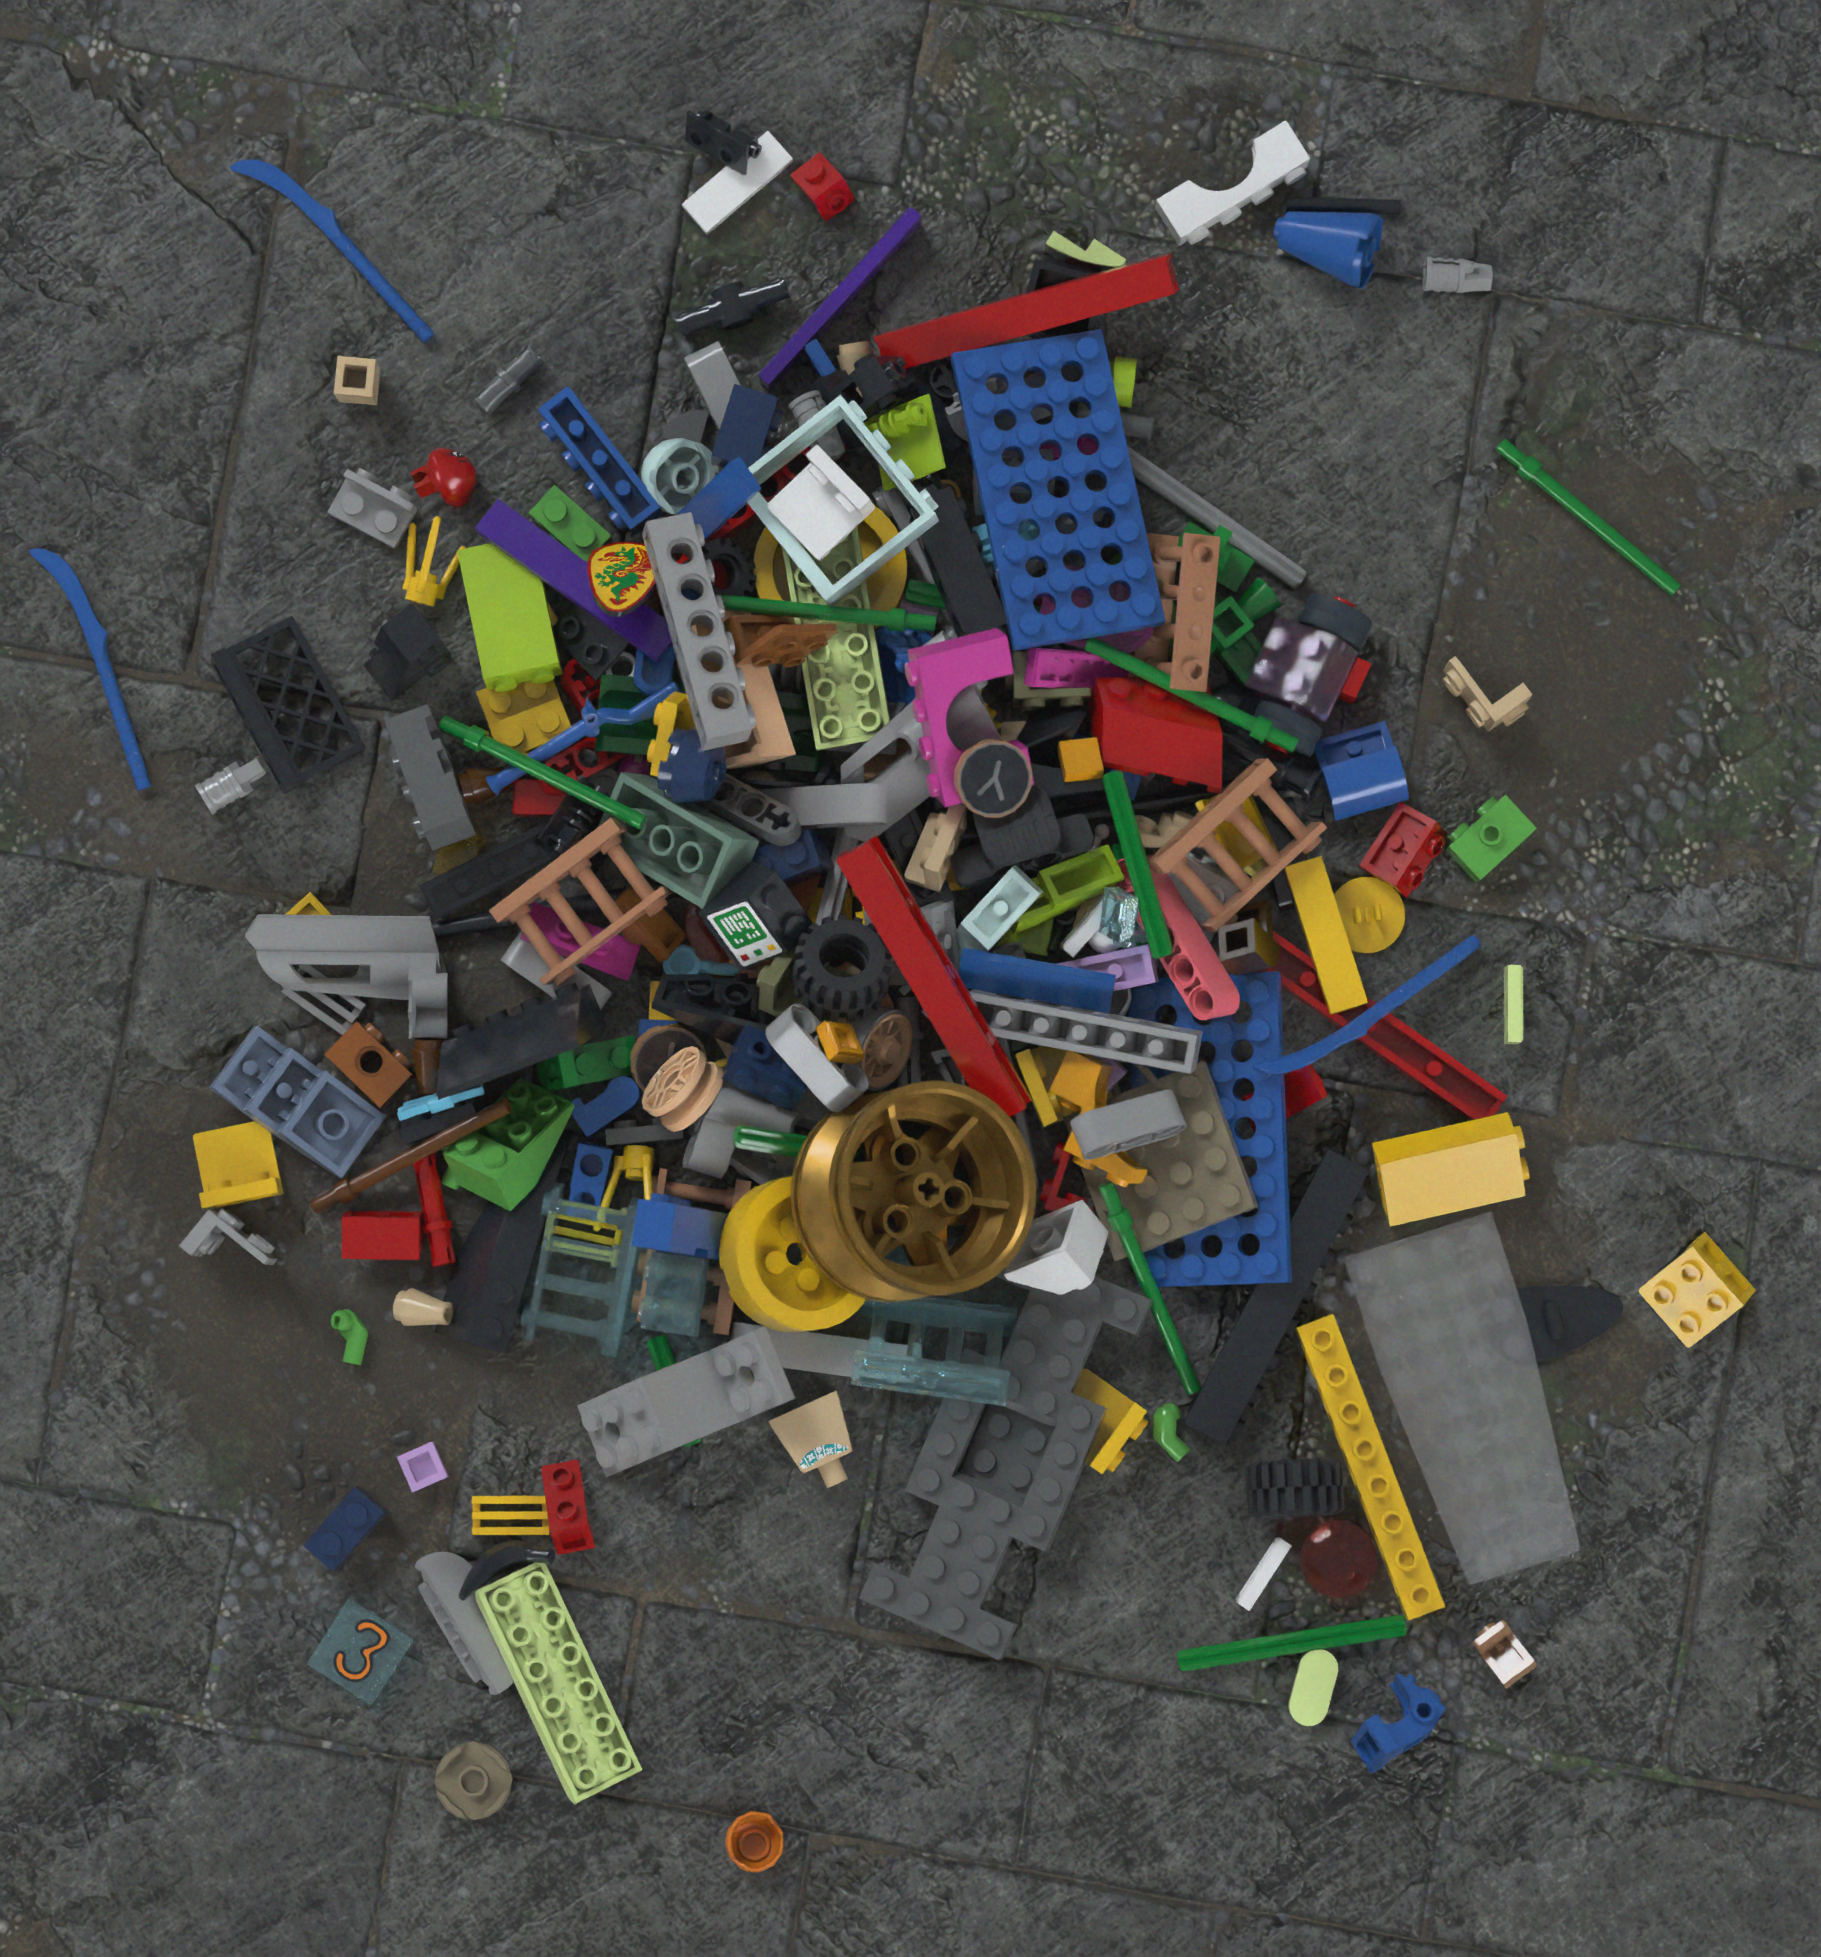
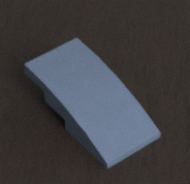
[209,1026,386,1178]

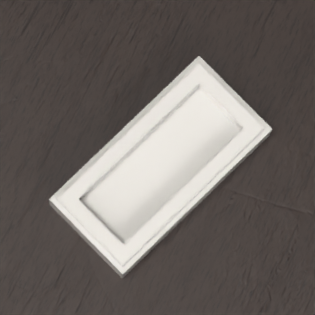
[1236,1537,1292,1611]

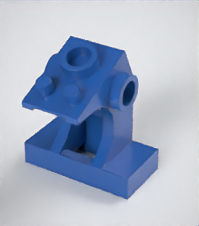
[1350,1673,1446,1774]

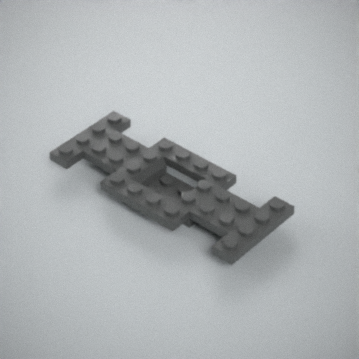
[859,1268,1153,1660]

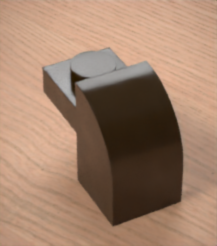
[1218,899,1280,976]

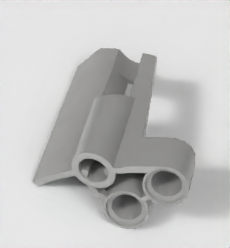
[840,631,1002,842]
[245,914,448,1039]
[683,1080,904,1179]

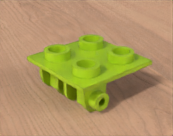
[864,394,946,492]

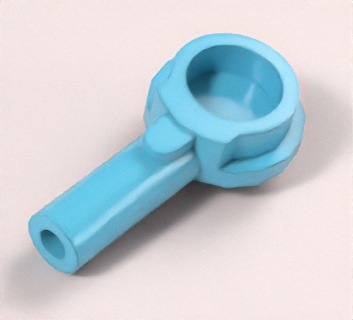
[663,944,739,976]

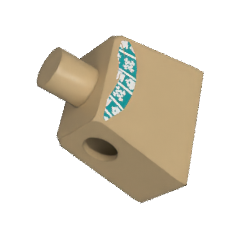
[769,1391,853,1488]

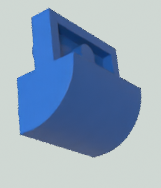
[1313,721,1409,821]

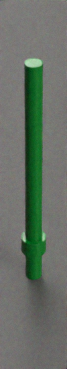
[1495,438,1681,596]
[714,594,936,632]
[1085,637,1299,753]
[439,715,647,830]
[1098,1181,1201,1395]

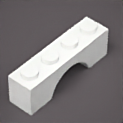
[1155,120,1310,246]

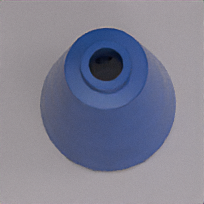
[1273,211,1383,289]

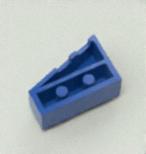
[631,1193,729,1260]

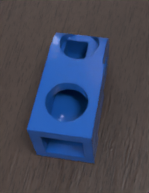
[571,1076,640,1139]
[568,1141,616,1218]

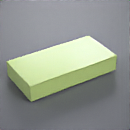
[1504,965,1523,1044]

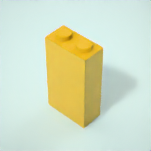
[1372,1112,1530,1227]

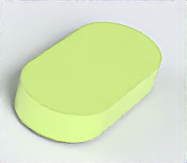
[1288,1649,1338,1726]

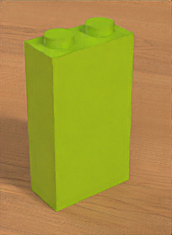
[457,543,563,692]

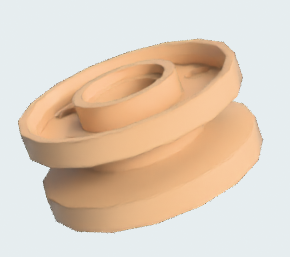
[642,1046,723,1132]

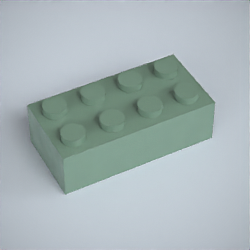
[598,772,759,909]

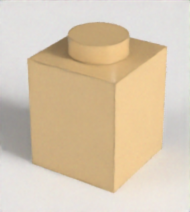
[334,356,381,405]

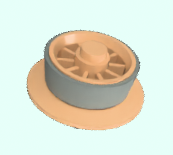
[838,994,914,1091]

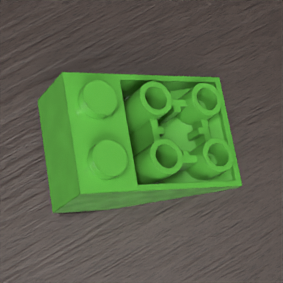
[443,1078,575,1211]

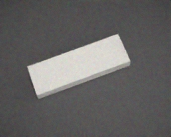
[682,131,793,235]

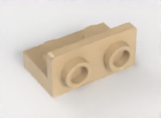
[904,804,967,892]

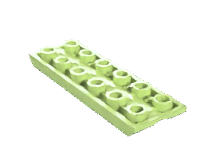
[782,526,891,751]
[475,1562,642,1804]

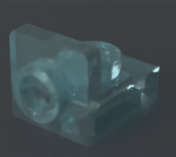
[1099,887,1148,948]

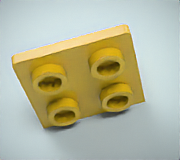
[1014,1045,1113,1128]
[193,1121,284,1210]
[1639,1232,1756,1348]

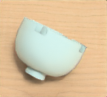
[641,438,719,515]

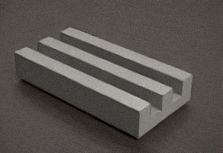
[281,964,367,1035]

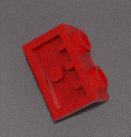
[1359,802,1447,897]

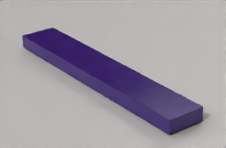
[759,207,922,392]
[474,499,673,663]

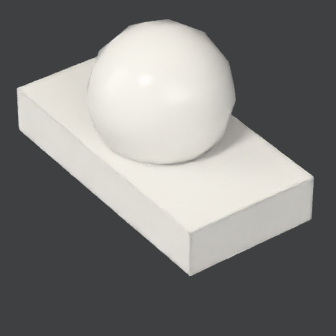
[1060,889,1125,957]

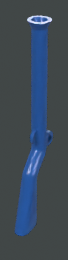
[485,681,685,796]

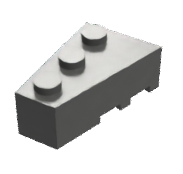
[384,704,476,851]

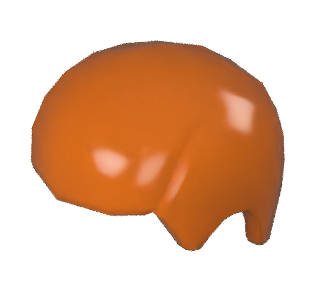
[725,1811,784,1872]

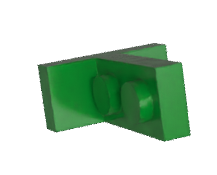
[1178,521,1255,595]
[535,1035,636,1091]

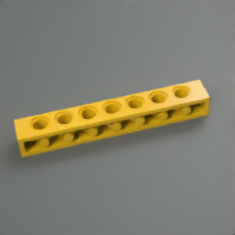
[1295,1314,1445,1620]

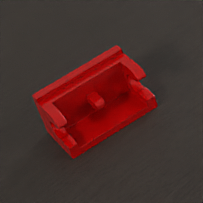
[342,1210,423,1260]

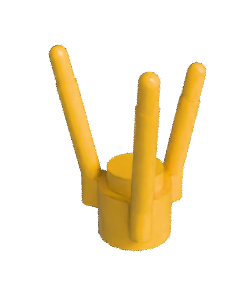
[402,516,466,607]
[593,1145,654,1231]

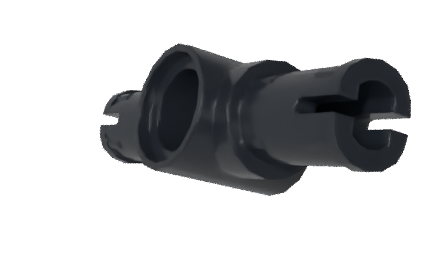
[675,276,790,336]

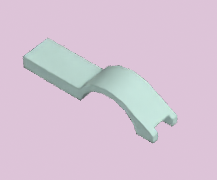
[899,865,1044,1017]

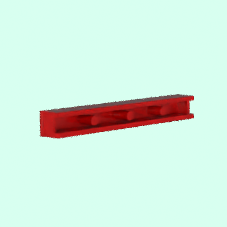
[873,252,1180,368]
[835,835,1032,1117]
[1258,931,1507,1121]

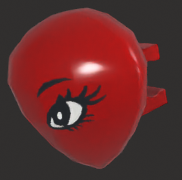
[410,447,477,508]

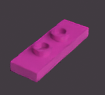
[1024,647,1129,691]
[520,902,641,981]

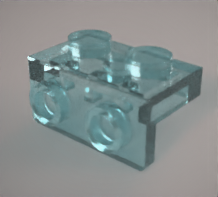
[639,1251,709,1337]

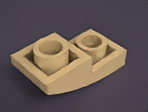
[1135,811,1195,848]

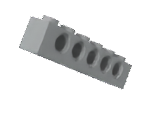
[642,512,756,751]
[969,989,1203,1074]

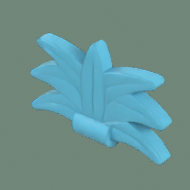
[397,1084,485,1121]

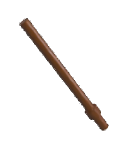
[310,1098,512,1214]

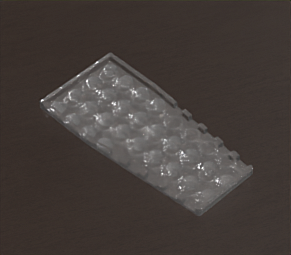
[1343,1211,1580,1585]

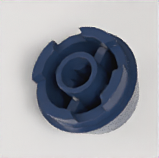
[658,728,726,803]

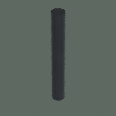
[1286,197,1401,215]

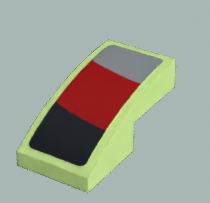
[1045,231,1126,271]

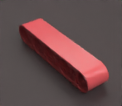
[1115,854,1240,1020]

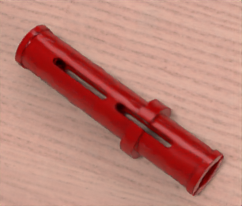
[413,1153,457,1267]

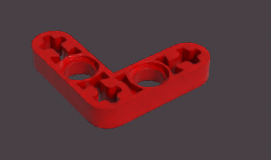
[538,658,628,796]

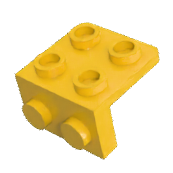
[1073,1369,1148,1474]

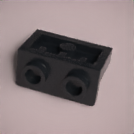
[396,1098,479,1146]

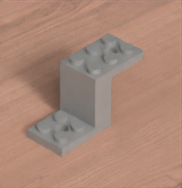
[577,1326,795,1477]

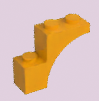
[1049,1050,1148,1187]

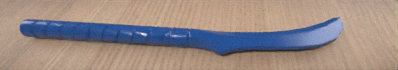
[230,160,435,344]
[29,548,152,791]
[1253,935,1481,1074]

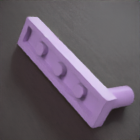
[1058,944,1159,991]

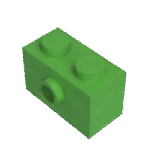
[529,485,614,563]
[1446,795,1537,884]

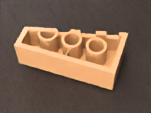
[691,610,796,769]

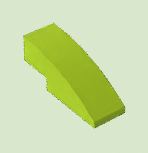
[1010,844,1125,934]

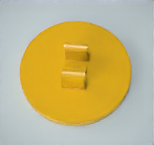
[1334,877,1405,954]

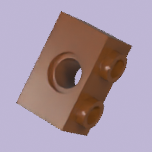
[324,1021,416,1109]

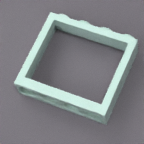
[747,395,939,606]

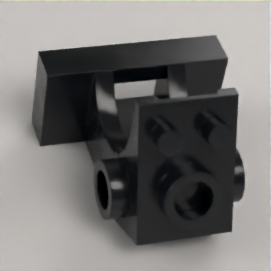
[811,353,917,450]

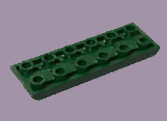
[594,675,825,774]

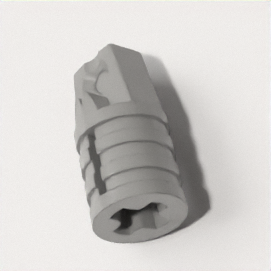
[1422,256,1493,293]
[788,390,845,460]
[195,758,266,815]

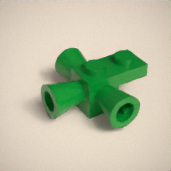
[1168,578,1281,687]

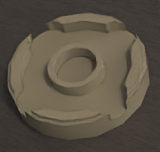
[435,1741,513,1820]

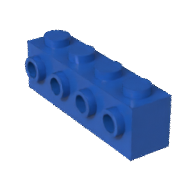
[538,386,664,537]

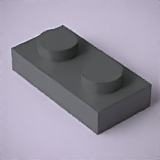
[605,1117,686,1147]

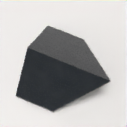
[1016,706,1089,767]

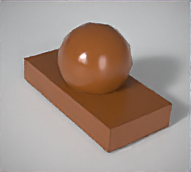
[615,883,687,963]

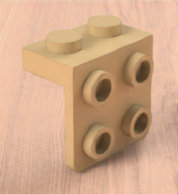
[1443,656,1532,732]

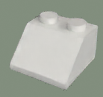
[1004,1200,1109,1295]

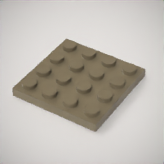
[1063,1062,1259,1262]

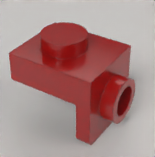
[790,152,855,221]

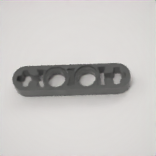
[696,773,802,846]

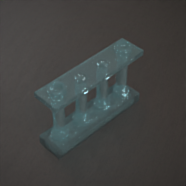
[521,1183,639,1357]
[851,1296,1018,1406]

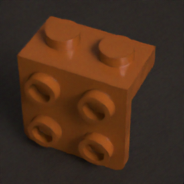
[723,615,838,668]

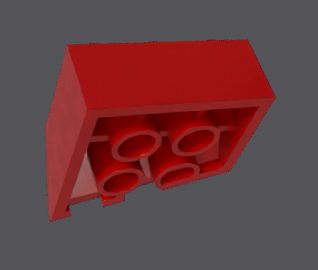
[1086,677,1222,794]

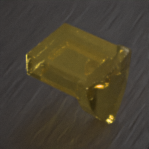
[432,834,487,875]

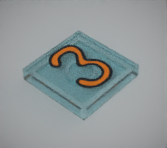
[307,1598,415,1706]

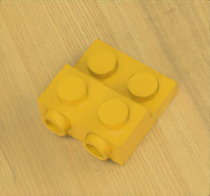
[476,680,572,764]

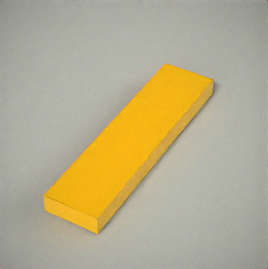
[1284,856,1368,1015]

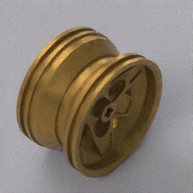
[791,1081,1036,1302]

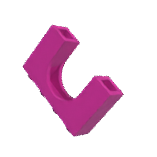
[905,628,1034,807]

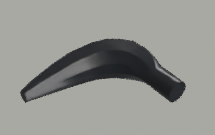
[458,1540,555,1601]

